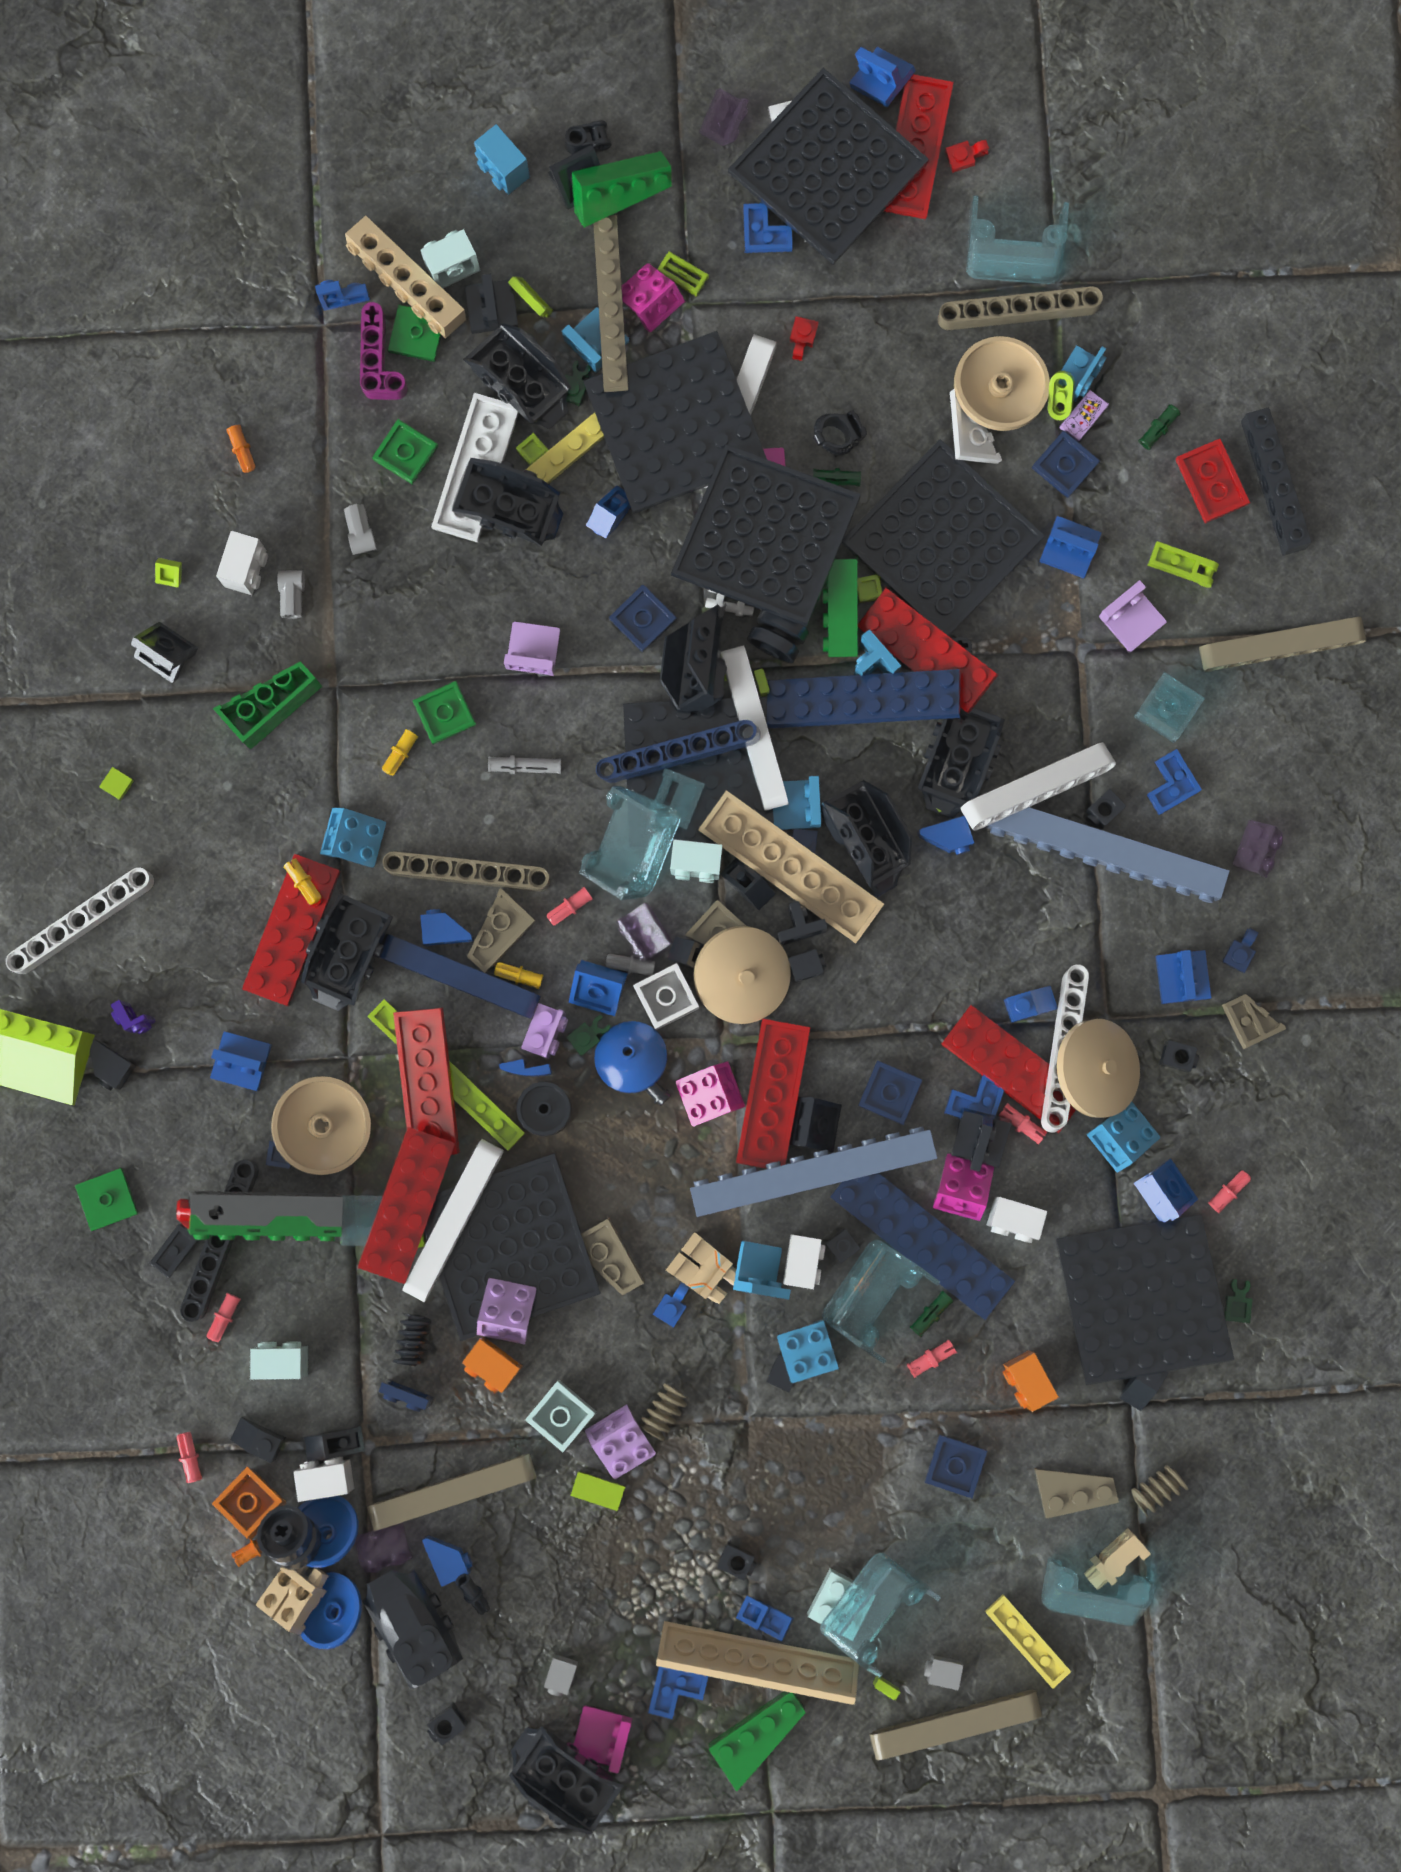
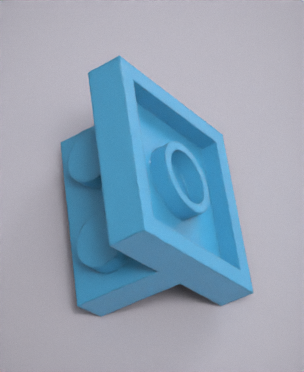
[854,629,901,676]

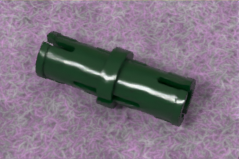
[1138,404,1181,450]
[813,468,861,487]
[910,1291,954,1337]

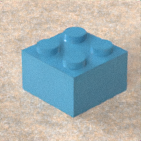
[474,124,530,195]

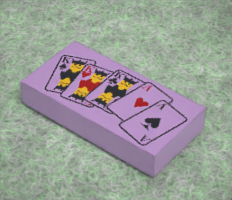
[1060,390,1109,442]

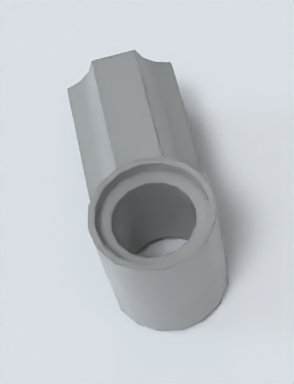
[344,504,377,555]
[277,570,305,619]

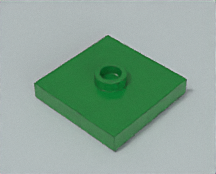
[388,305,441,362]
[372,419,439,485]
[412,681,476,745]
[75,1168,139,1231]

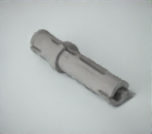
[488,755,561,774]

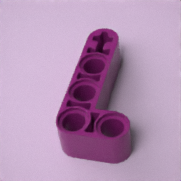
[360,302,408,400]

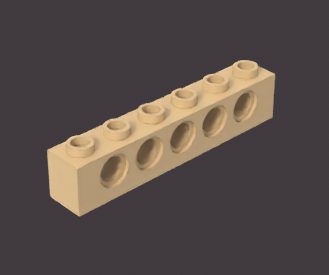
[345,216,466,338]

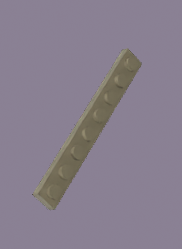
[594,215,628,392]

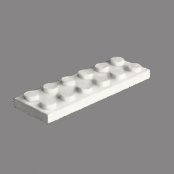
[431,393,519,542]

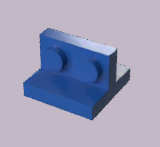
[849,47,915,107]
[1039,516,1102,578]
[1155,950,1211,1004]
[569,960,628,1016]
[210,1031,272,1091]
[1134,1158,1198,1222]

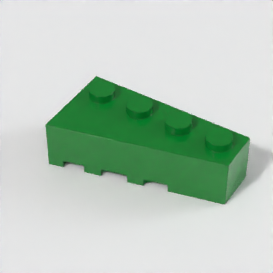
[572,151,672,228]
[823,559,858,657]
[213,661,322,750]
[708,1691,806,1792]

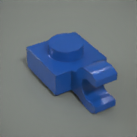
[653,1282,690,1328]

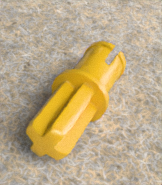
[382,729,418,776]
[284,858,321,905]
[494,962,544,990]

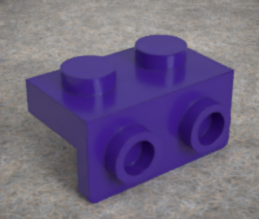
[111,1000,156,1035]

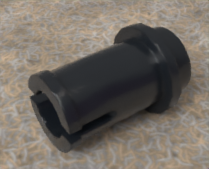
[645,1082,671,1106]

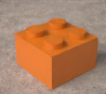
[462,1337,523,1393]
[1002,1350,1059,1412]
[212,1466,287,1540]

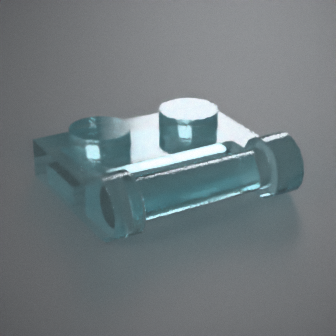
[646,769,705,830]

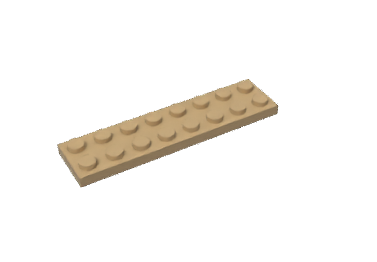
[698,790,884,943]
[656,1621,859,1705]

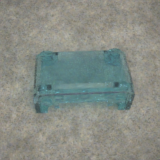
[579,786,681,900]
[1042,1558,1155,1626]

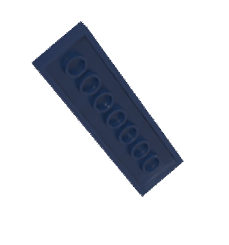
[766,669,960,728]
[830,1173,1015,1320]

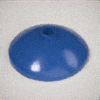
[594,1021,667,1093]
[299,1496,359,1568]
[300,1572,362,1649]

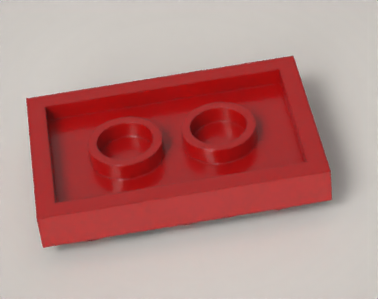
[1175,439,1250,523]

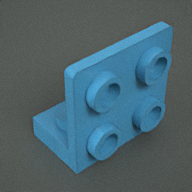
[562,307,629,373]
[1059,346,1107,402]
[773,776,821,830]
[320,808,386,868]
[1086,1101,1160,1173]
[733,1241,791,1300]
[777,1320,839,1383]

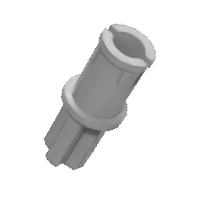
[606,954,655,976]

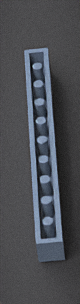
[986,807,1229,903]
[690,1126,937,1217]

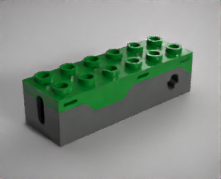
[176,1191,343,1241]

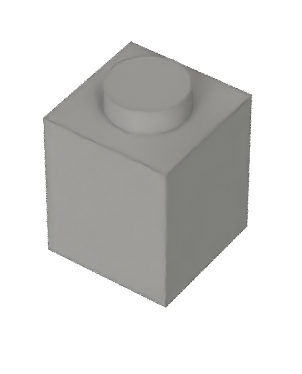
[544,1654,578,1697]
[924,1655,963,1690]

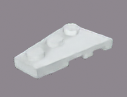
[950,389,1002,464]

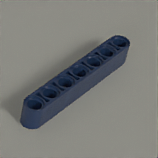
[596,720,761,783]
[379,934,541,1019]

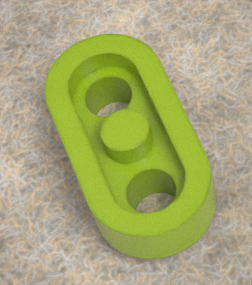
[1048,371,1075,420]

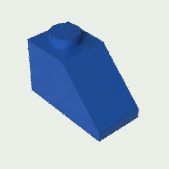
[586,485,631,538]
[917,816,974,855]
[420,909,474,946]
[1004,986,1058,1023]
[422,1535,473,1587]

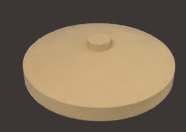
[954,336,1050,431]
[694,926,791,1024]
[1057,1019,1140,1118]
[271,1076,371,1175]

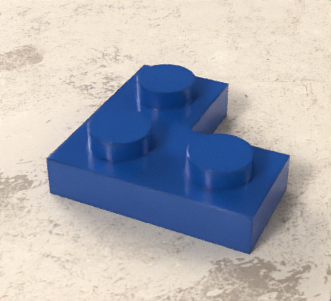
[743,203,792,253]
[315,280,370,311]
[1147,749,1202,815]
[944,1075,1004,1119]
[648,1666,708,1719]

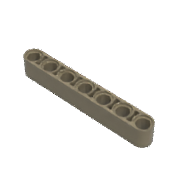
[938,287,1103,330]
[1199,617,1367,672]
[383,851,551,891]
[367,1453,537,1531]
[869,1690,1042,1760]

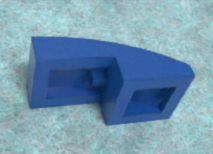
[499,1059,552,1077]
[736,1595,794,1641]

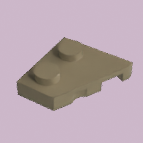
[1222,994,1286,1049]

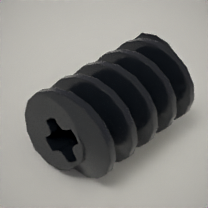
[393,1313,432,1366]

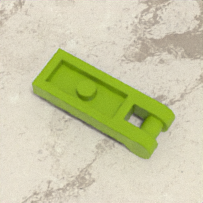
[1148,541,1219,588]

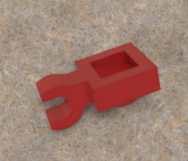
[945,140,989,173]
[789,316,819,361]

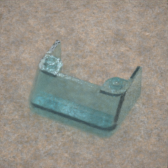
[966,195,1069,284]
[822,1240,940,1364]
[820,1553,941,1678]

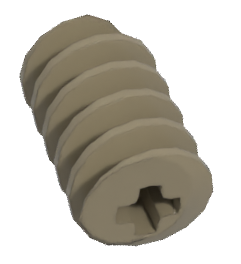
[640,1383,689,1441]
[1131,1465,1188,1518]

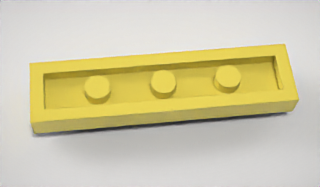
[526,412,604,484]
[985,1595,1071,1688]

